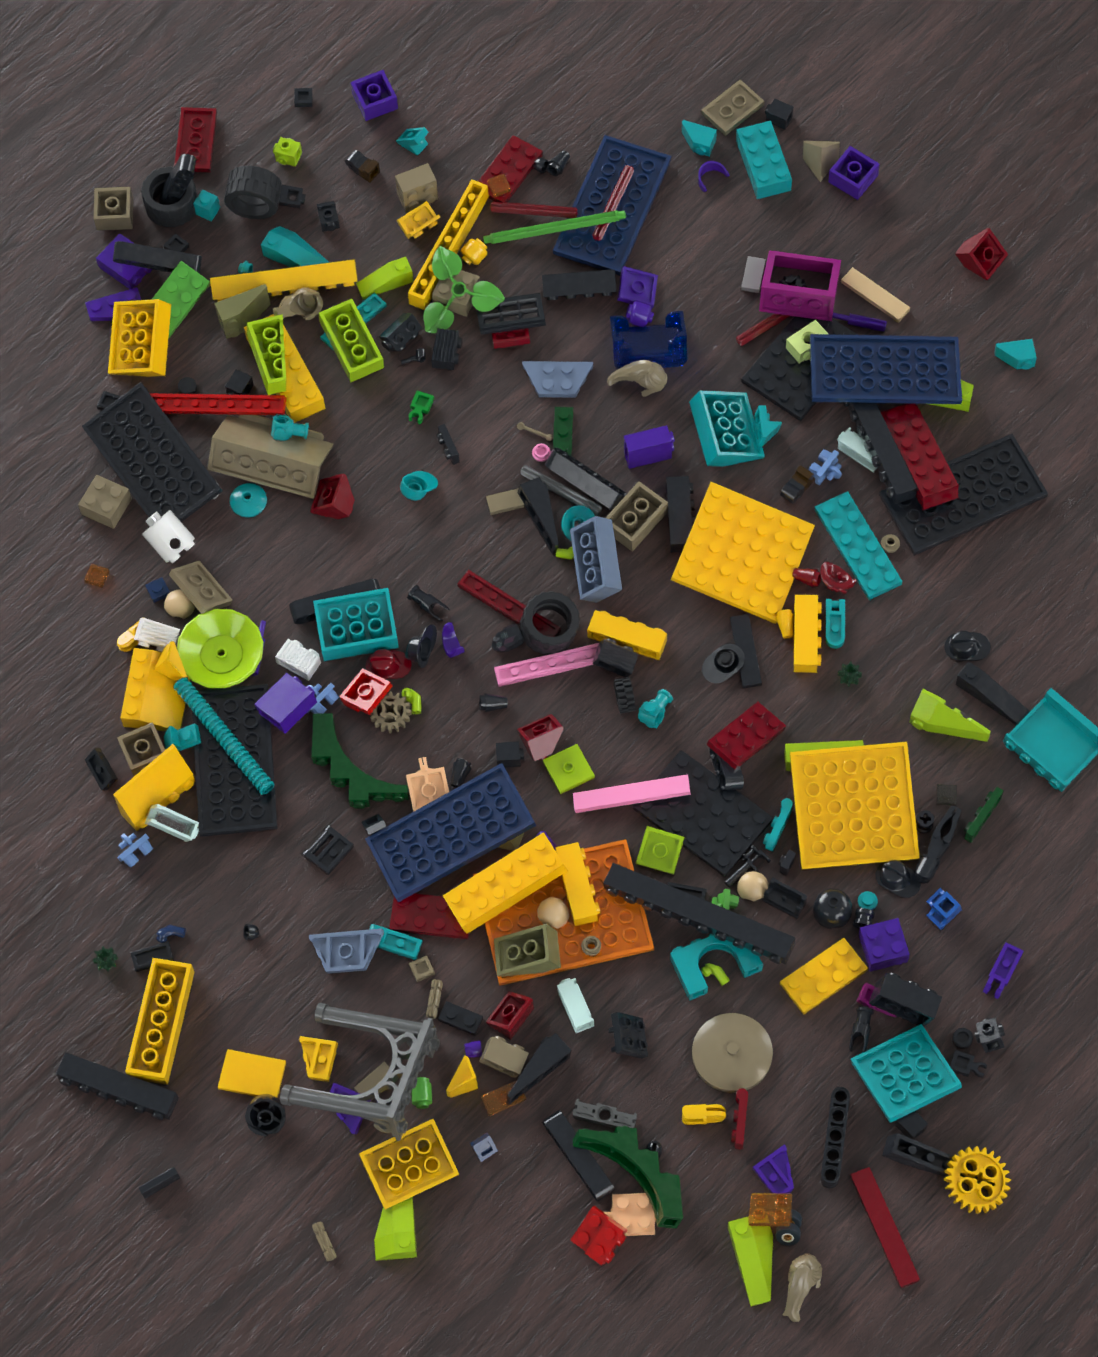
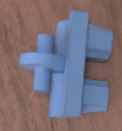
[809,449,842,486]
[307,683,339,713]
[117,833,153,868]

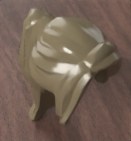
[273,287,323,320]
[607,360,668,397]
[782,1254,822,1322]

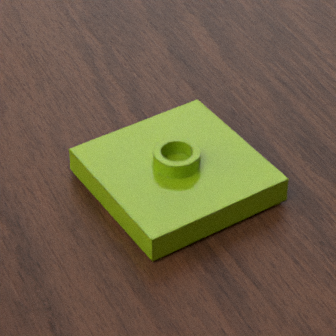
[543,744,595,794]
[636,826,685,875]

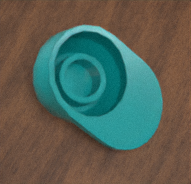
[400,471,438,501]

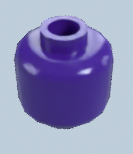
[626,301,654,327]

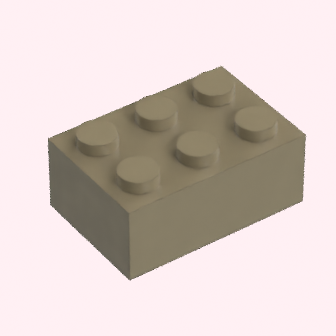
[606,482,668,552]

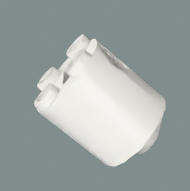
[142,510,195,563]

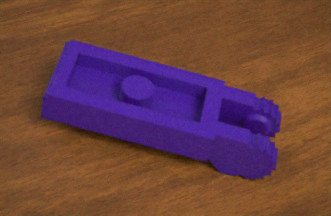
[983,942,1024,999]

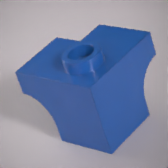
[926,888,962,930]

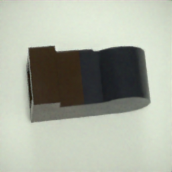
[345,150,380,183]
[780,465,814,504]

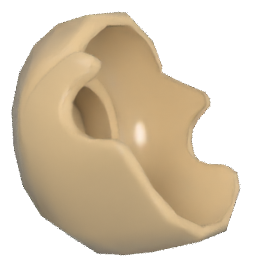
[164,590,195,619]
[737,871,769,902]
[537,897,569,928]

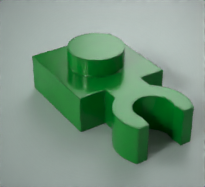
[409,390,434,424]

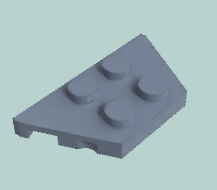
[522,361,593,398]
[309,929,384,974]

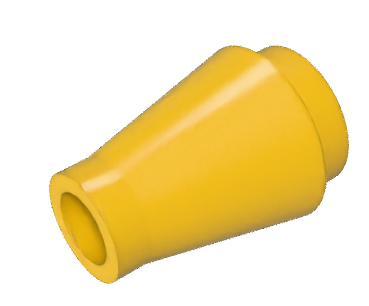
[775,609,794,639]

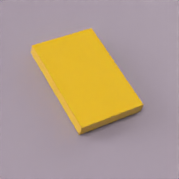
[218,1049,286,1098]

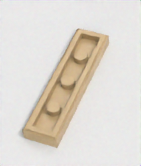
[841,267,910,323]

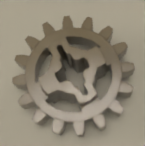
[370,691,412,733]

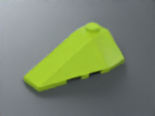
[909,689,991,742]
[374,1197,417,1261]
[728,1216,773,1307]

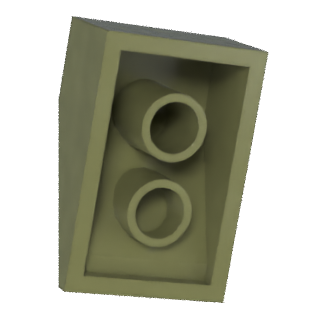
[214,284,271,339]
[494,924,561,977]

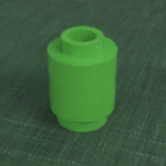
[412,1077,432,1109]

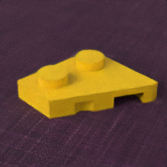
[299,1036,338,1082]

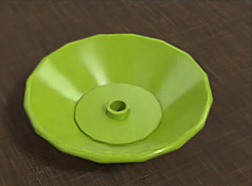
[177,609,264,688]

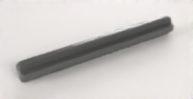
[520,465,602,516]

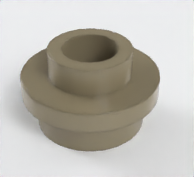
[881,534,900,553]
[581,936,601,956]

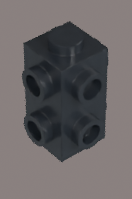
[379,313,422,351]

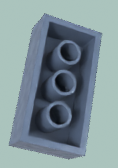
[570,516,622,603]

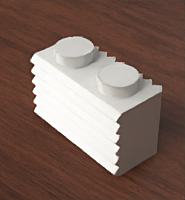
[134,618,180,652]
[275,639,321,681]

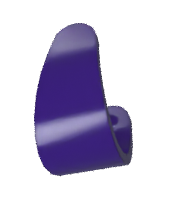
[698,161,730,192]
[442,622,464,658]

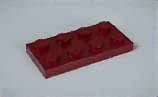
[174,107,217,173]
[478,135,543,202]
[707,702,786,770]
[389,894,469,939]

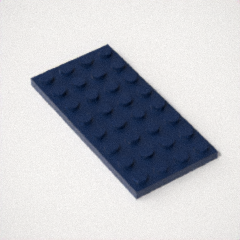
[553,135,671,276]
[810,334,962,404]
[365,763,537,902]

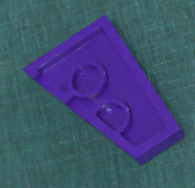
[85,287,141,321]

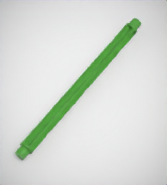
[483,210,626,244]

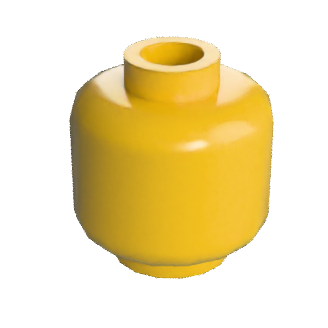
[461,238,488,265]

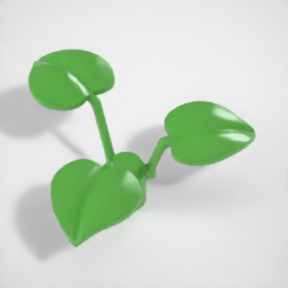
[423,246,505,333]

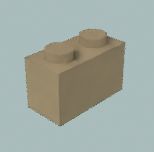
[479,1036,529,1078]

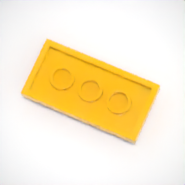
[780,938,868,1015]

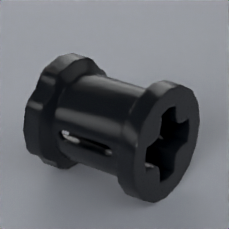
[916,810,934,834]

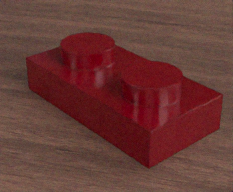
[492,328,530,349]

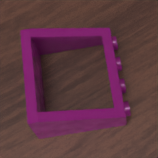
[759,250,841,321]

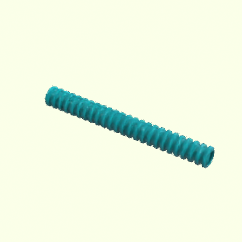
[173,677,274,795]

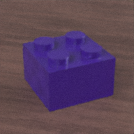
[350,70,398,121]
[828,146,880,200]
[858,918,910,972]

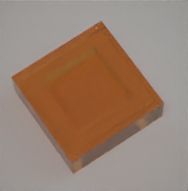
[487,174,511,197]
[84,564,110,588]

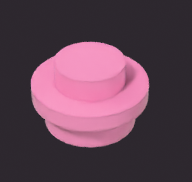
[532,443,551,462]

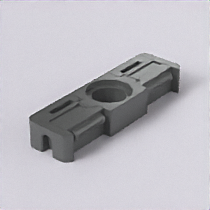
[573,1099,637,1129]

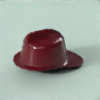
[365,649,412,679]

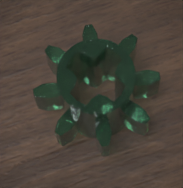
[838,661,862,687]
[92,946,118,972]

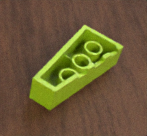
[247,314,286,395]

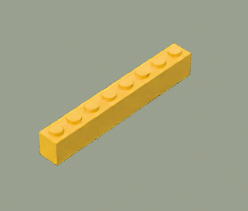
[408,179,489,310]
[210,259,358,302]

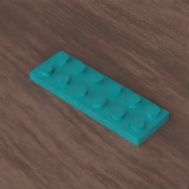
[814,491,903,600]

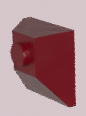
[955,228,1008,280]
[310,473,355,519]
[517,714,564,761]

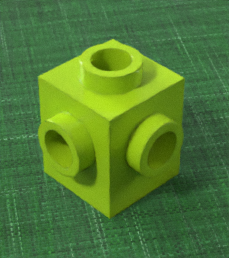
[273,137,302,167]

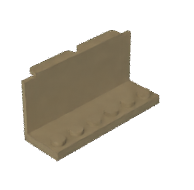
[207,415,333,499]

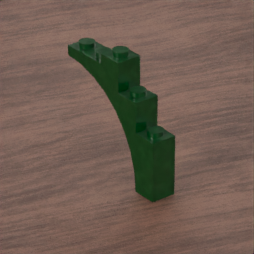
[312,713,409,809]
[573,1126,683,1229]

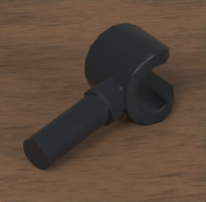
[401,348,426,365]

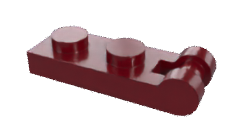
[731,1088,748,1150]

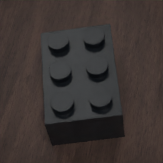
[868,973,942,1027]

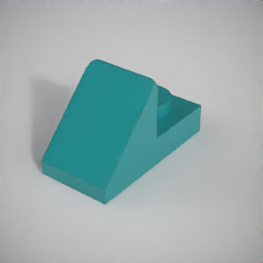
[396,127,429,155]
[754,405,782,447]
[163,723,201,751]

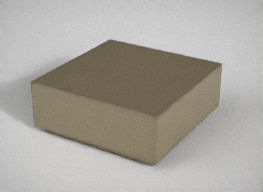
[409,955,435,982]

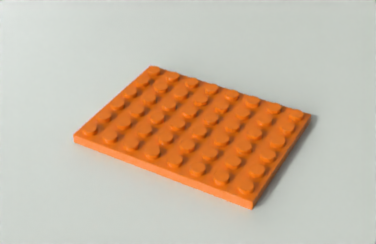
[473,839,654,986]

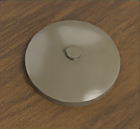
[692,1013,773,1093]

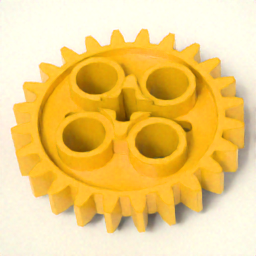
[944,1146,1011,1214]

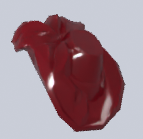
[820,561,857,594]

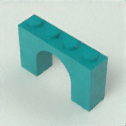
[670,934,763,1001]

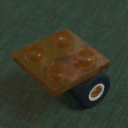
[748,1193,802,1246]

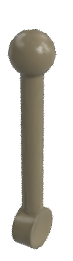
[517,422,553,441]

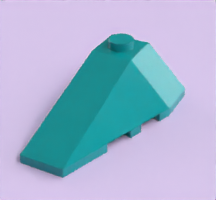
[261,226,330,267]

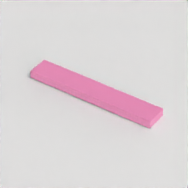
[494,643,599,687]
[573,774,691,813]

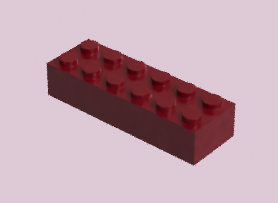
[881,403,959,510]

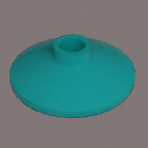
[230,483,267,517]
[561,505,595,541]

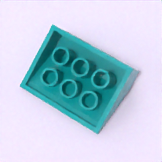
[689,390,765,467]
[313,588,399,661]

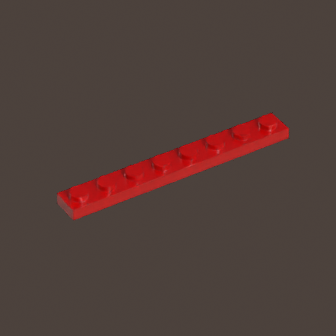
[150,393,286,415]

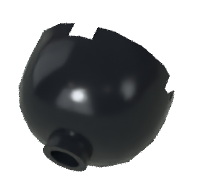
[813,888,853,929]
[245,1094,286,1136]

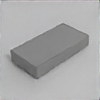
[741,256,766,293]

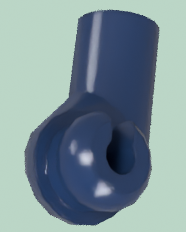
[156,925,186,943]

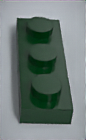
[553,407,573,456]
[964,787,1004,843]

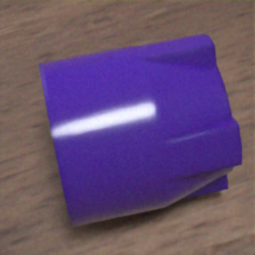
[464,1041,482,1058]

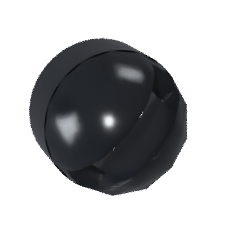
[533,158,548,173]
[243,924,259,940]
[646,1141,662,1157]

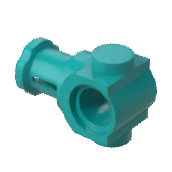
[271,414,309,441]
[638,689,673,729]

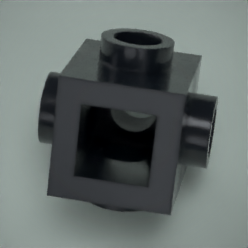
[975,1018,1005,1053]

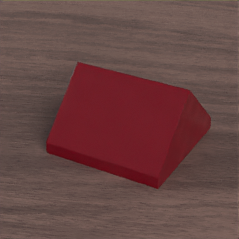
[486,991,534,1040]

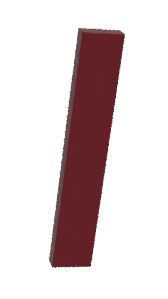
[457,569,561,637]
[850,1167,920,1289]

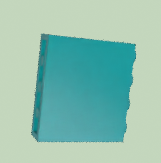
[1003,688,1098,792]

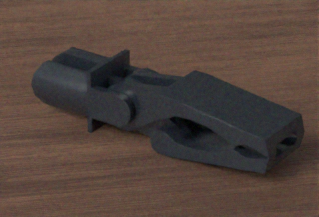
[915,806,961,884]

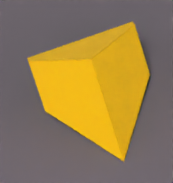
[154,641,187,682]
[446,1056,478,1098]

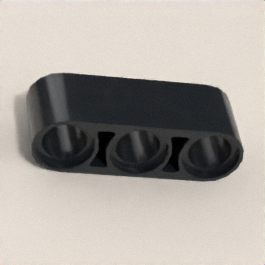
[709,748,744,790]

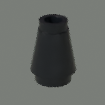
[546,151,570,176]
[479,693,508,712]
[450,758,472,788]

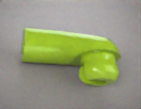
[556,546,574,560]
[401,688,421,714]
[701,963,730,986]

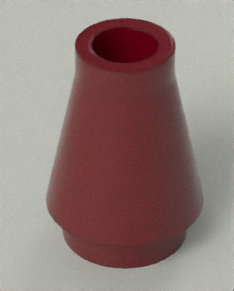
[792,568,821,588]

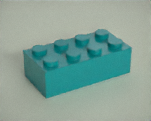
[736,121,792,199]

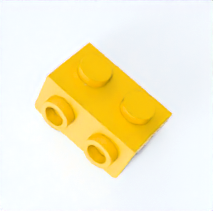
[397,201,441,239]

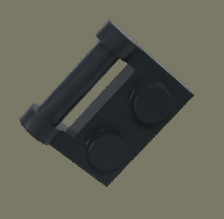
[302,825,354,875]

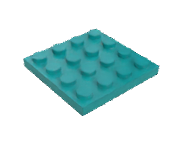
[851,1024,962,1123]

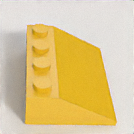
[108,299,171,377]
[121,648,190,731]
[113,744,195,831]
[359,1119,459,1210]

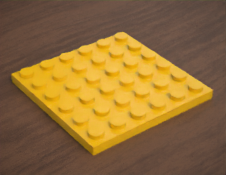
[671,482,815,624]
[790,742,920,870]

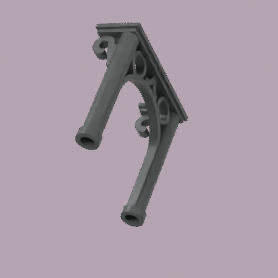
[280,1003,440,1141]

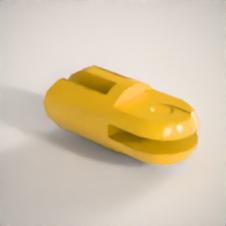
[117,617,145,652]
[682,1104,726,1125]

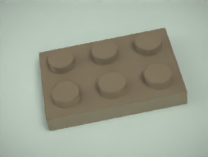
[701,80,764,136]
[169,561,233,614]

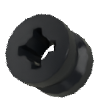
[853,908,875,929]

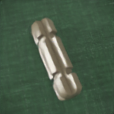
[426,979,443,1019]
[312,1221,337,1261]

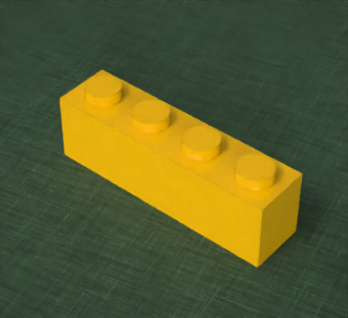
[793,595,822,673]
[587,610,667,660]
[555,842,600,926]

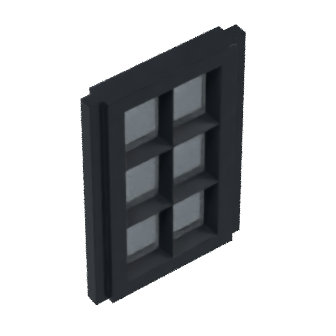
[476,293,546,335]

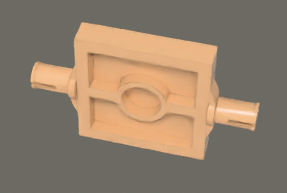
[406,757,449,812]
[604,1193,656,1236]

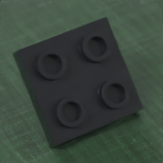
[608,1012,648,1059]

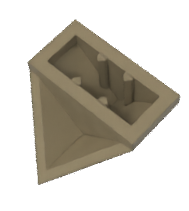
[803,141,840,182]

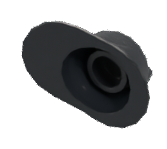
[405,624,437,668]
[944,631,991,661]
[702,643,745,683]
[875,860,921,898]

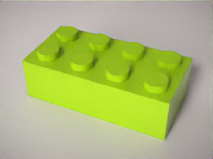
[319,299,384,382]

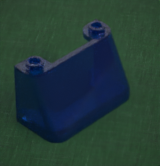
[610,311,687,369]

